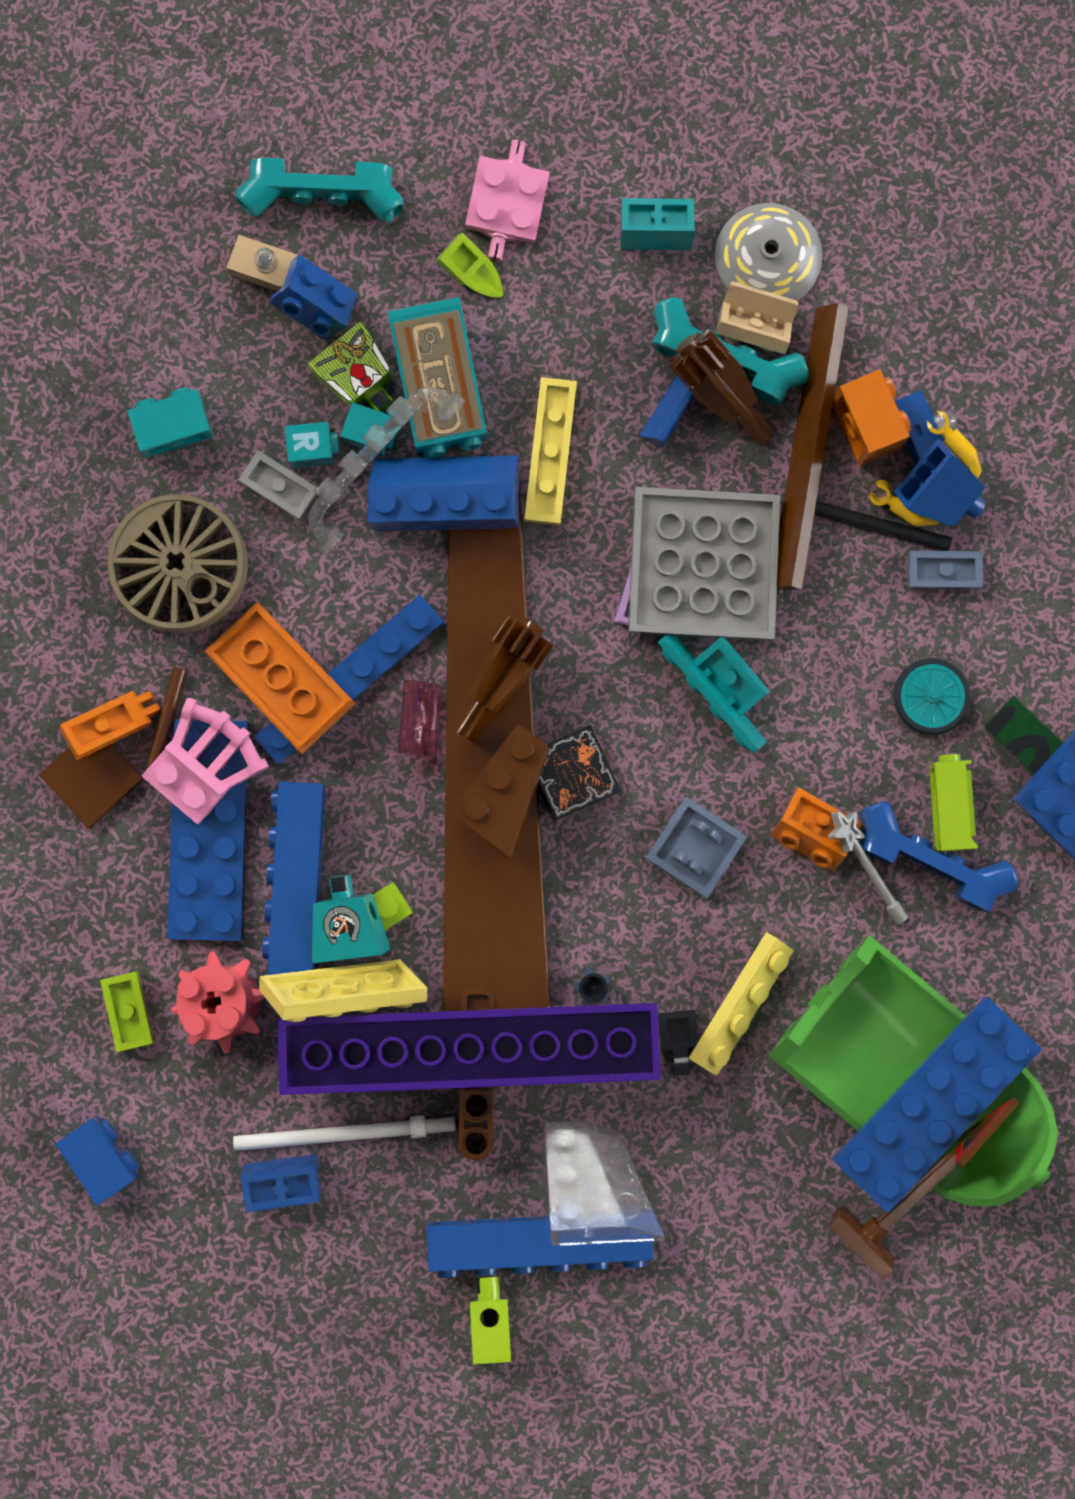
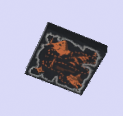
[538,725,621,822]

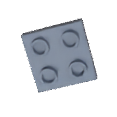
[645,797,747,899]

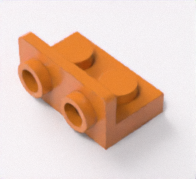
[771,787,862,871]

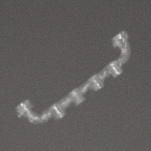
[308,387,466,556]

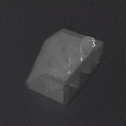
[545,1121,665,1246]

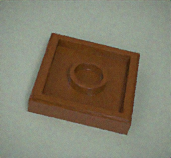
[39,744,144,829]

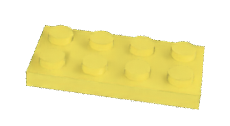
[259,959,427,1022]

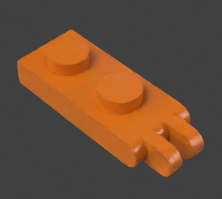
[59,691,161,760]

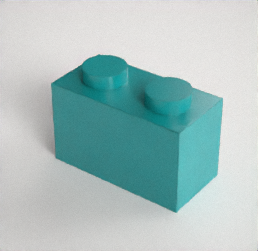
[127,387,214,458]

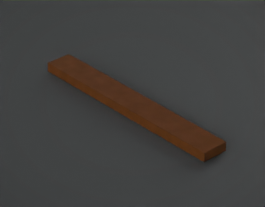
[777,303,848,590]

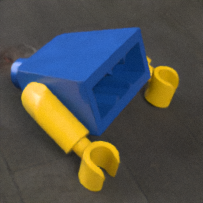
[869,410,985,526]

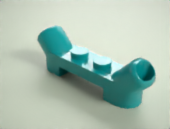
[236,158,404,222]
[651,297,809,406]

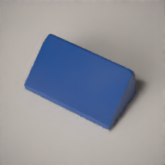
[640,376,695,449]

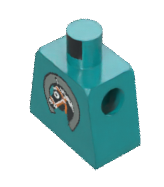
[312,874,390,963]

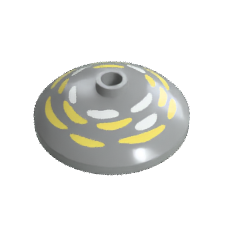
[715,203,822,301]

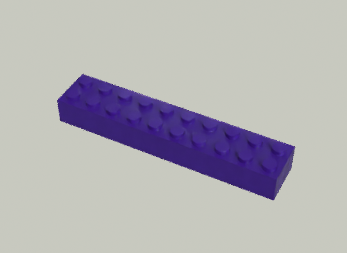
[278,1003,661,1095]

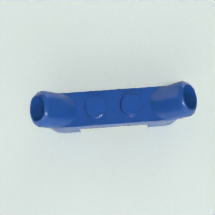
[860,801,1018,914]

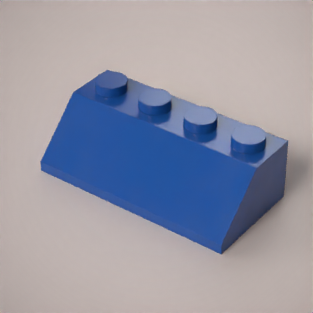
[368,455,519,531]

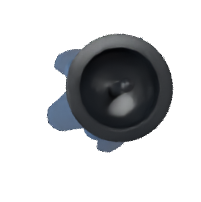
[573,968,610,1005]

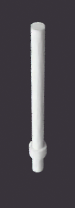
[233,1115,456,1151]

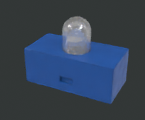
[895,390,957,465]

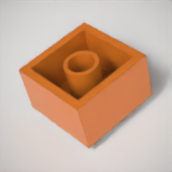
[832,369,911,468]

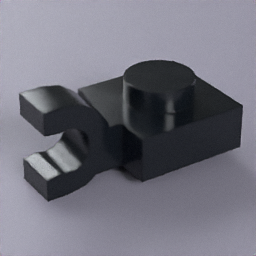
[658,1010,698,1076]

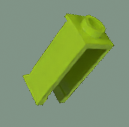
[929,754,978,852]

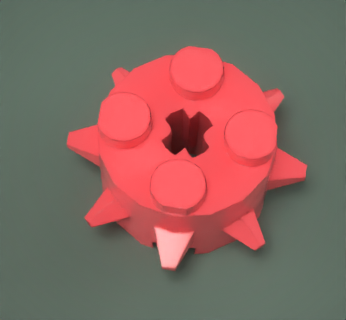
[171,951,265,1053]

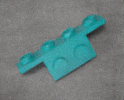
[658,634,770,753]

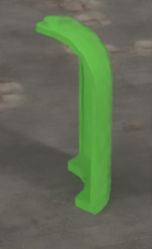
[769,935,1058,1206]

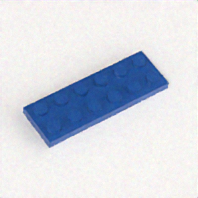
[167,719,249,941]
[831,996,1042,1213]

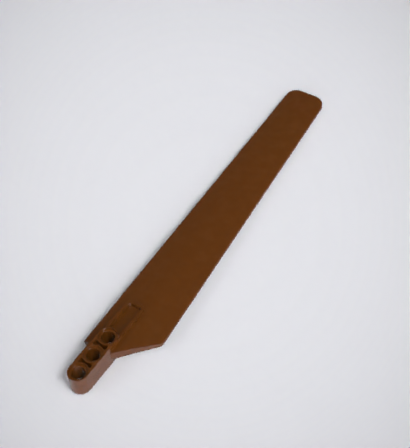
[443,484,550,1161]

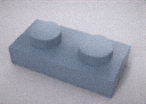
[907,551,983,590]

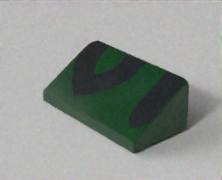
[984,695,1063,775]

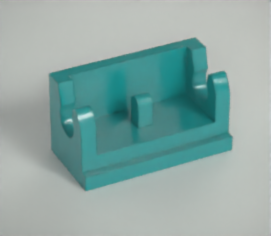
[620,198,695,250]

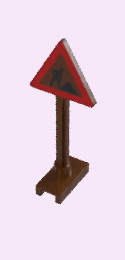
[829,1097,1019,1280]

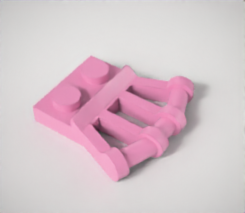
[142,698,269,825]

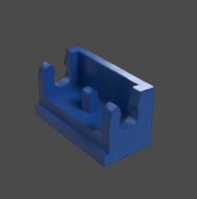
[240,1154,321,1212]

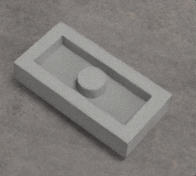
[238,450,320,521]

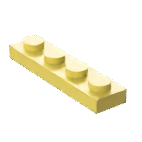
[524,377,577,526]
[689,932,794,1076]

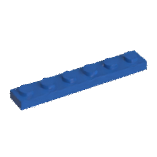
[254,595,444,765]

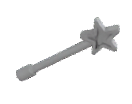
[828,811,908,924]

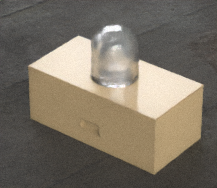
[227,235,307,291]

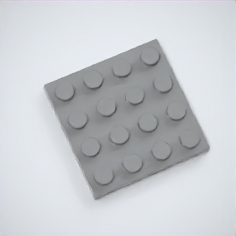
[628,487,780,641]

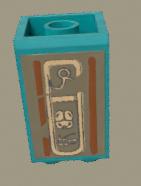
[387,297,488,458]

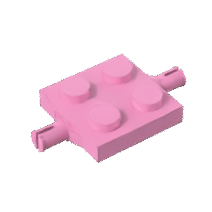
[464,140,550,262]

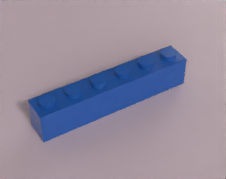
[261,782,326,1005]
[426,1211,654,1278]

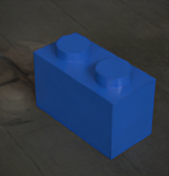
[55,1116,140,1206]

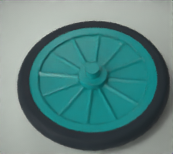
[894,658,971,735]

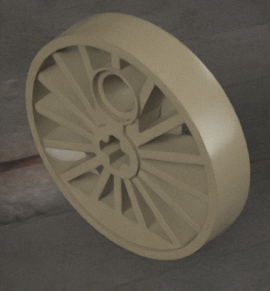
[108,494,248,634]

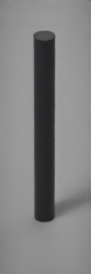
[814,501,952,551]

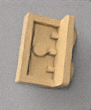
[716,281,799,354]

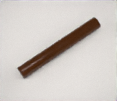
[144,667,187,772]

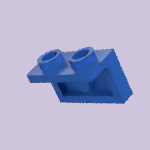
[270,254,357,340]

